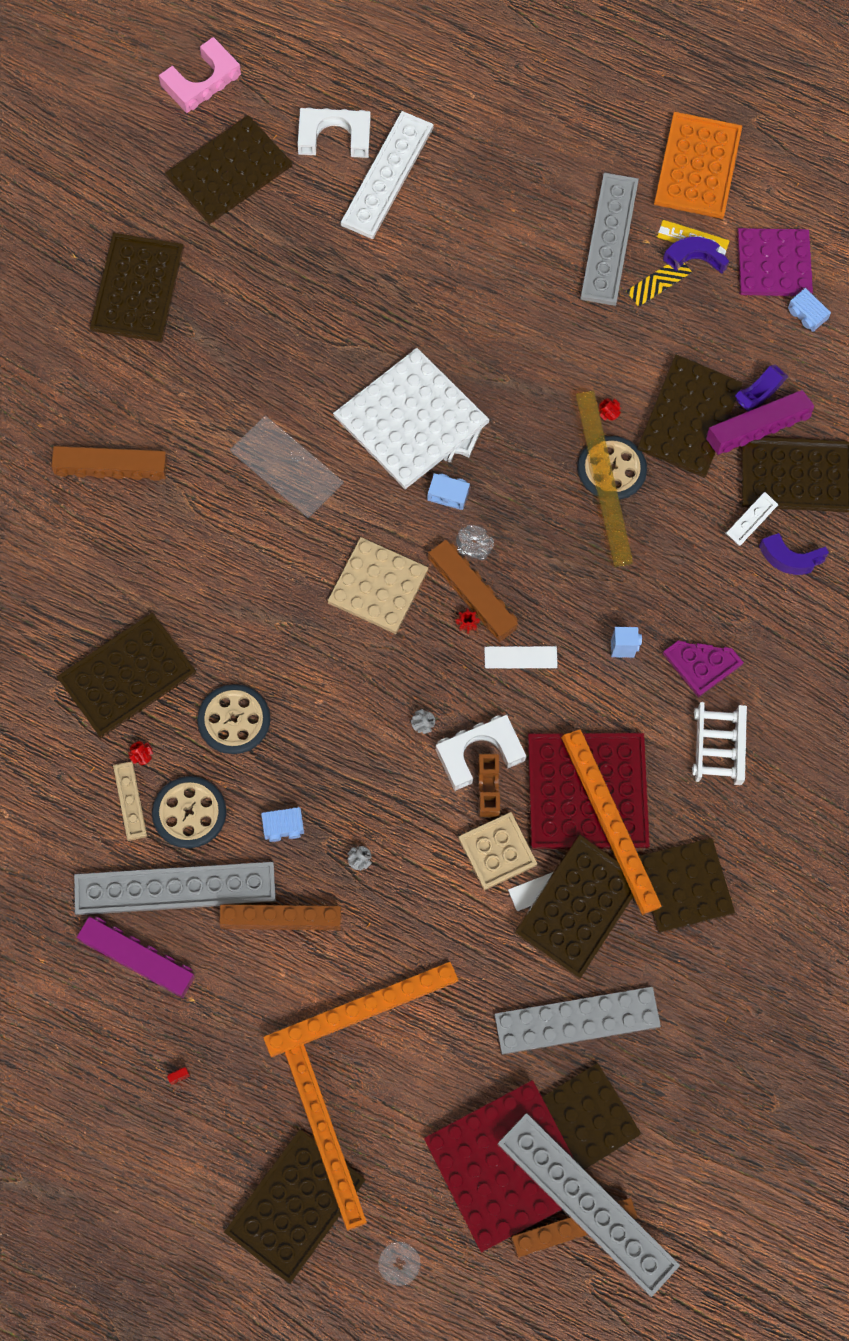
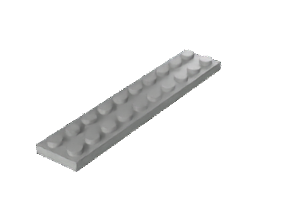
[74,862,276,915]
[497,1113,680,1297]

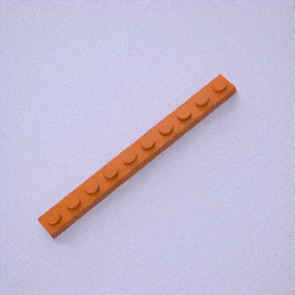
[561,729,662,915]
[263,962,458,1057]
[284,1044,367,1231]

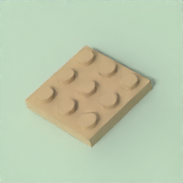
[458,812,537,890]

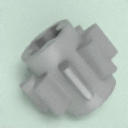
[411,709,435,734]
[348,846,372,871]

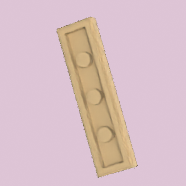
[113,761,147,841]

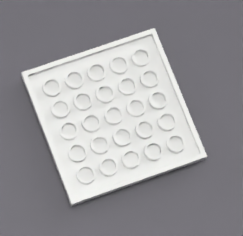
[333,348,489,489]

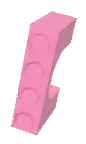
[159,37,241,113]

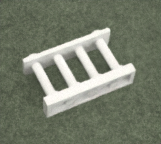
[692,702,747,785]

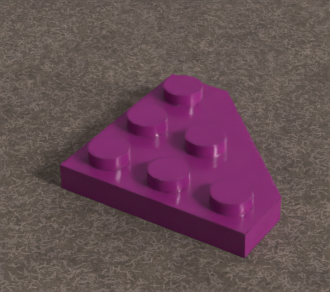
[663,641,744,698]

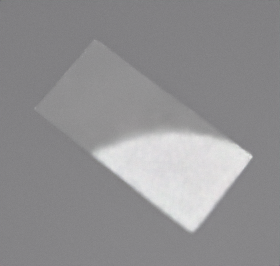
[230,415,344,518]

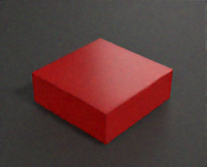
[167,1067,190,1085]

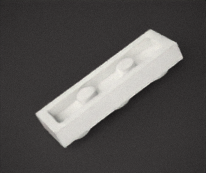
[725,492,778,546]

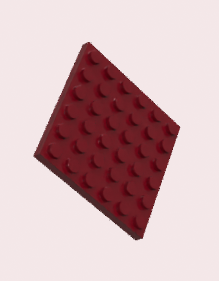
[528,733,650,849]
[424,1080,575,1253]

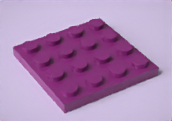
[737,228,813,296]

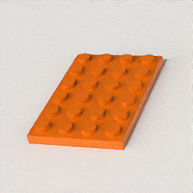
[654,112,742,219]

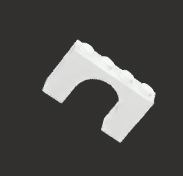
[298,108,371,158]
[435,715,526,791]

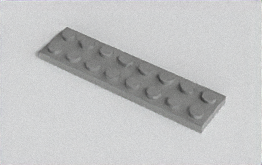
[580,173,639,306]
[494,987,661,1055]

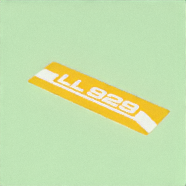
[657,220,730,255]

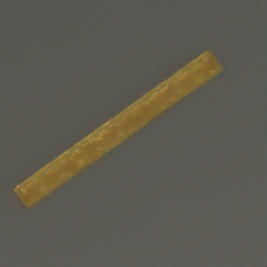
[576,391,633,567]

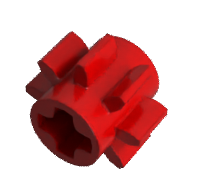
[598,398,621,421]
[456,609,480,634]
[128,741,153,765]

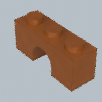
[478,754,500,817]

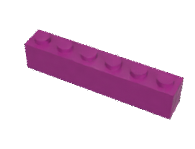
[706,390,814,455]
[76,917,195,998]

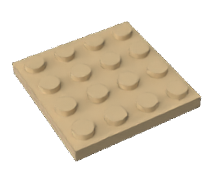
[328,537,428,634]

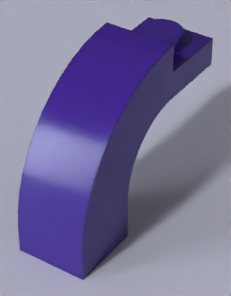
[663,237,729,274]
[735,364,789,412]
[759,533,829,575]

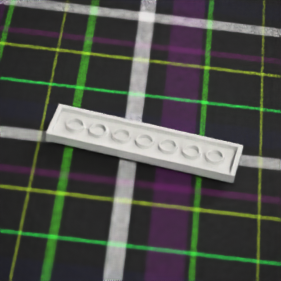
[341,111,434,239]

